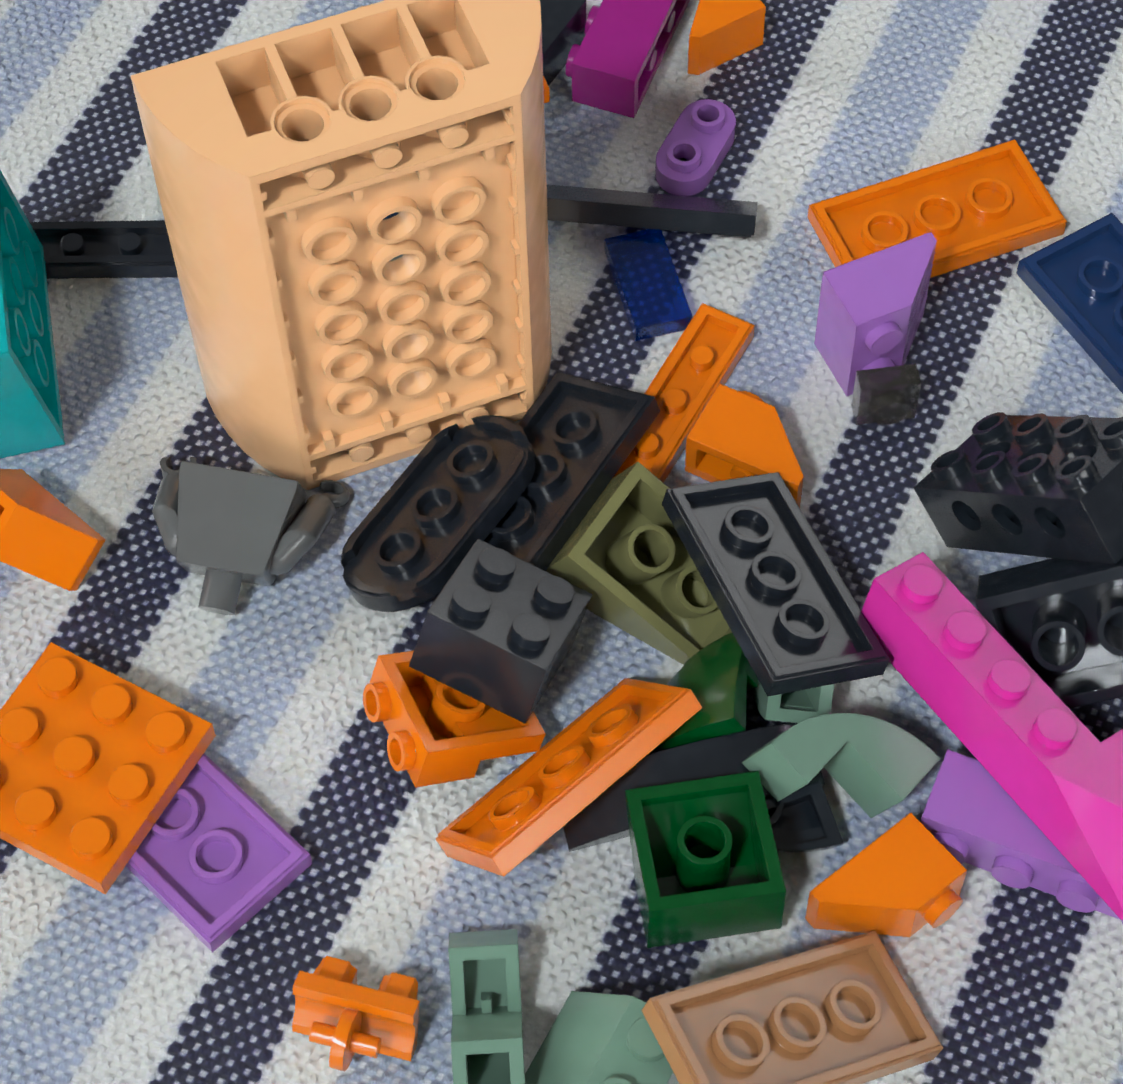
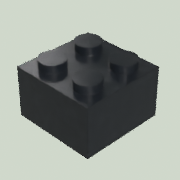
[409,539,593,724]

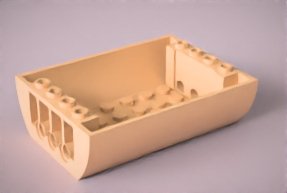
[131,0,552,490]

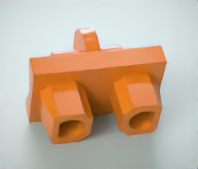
[292,956,420,1072]

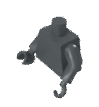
[152,457,350,615]

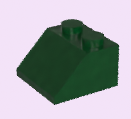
[625,771,786,948]

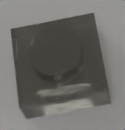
[851,364,921,425]

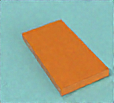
[807,139,1067,278]
[435,678,702,877]

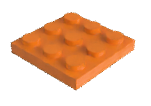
[0,642,216,895]

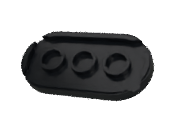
[340,415,536,612]

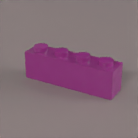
[565,0,690,118]

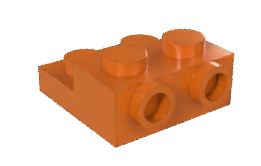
[363,651,546,788]

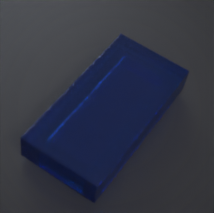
[604,229,693,341]

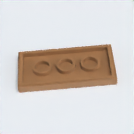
[641,931,943,1084]

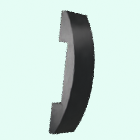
[563,723,825,852]

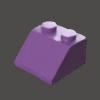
[814,232,937,397]

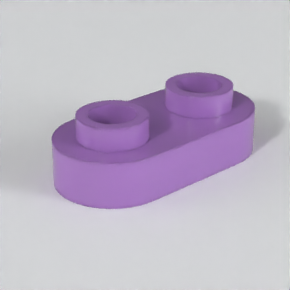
[655,99,736,196]

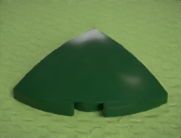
[649,633,758,754]

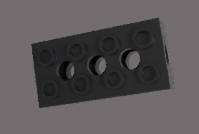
[913,412,1123,565]

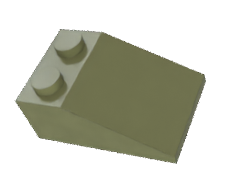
[546,462,732,665]

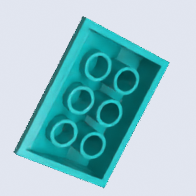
[0,170,65,459]

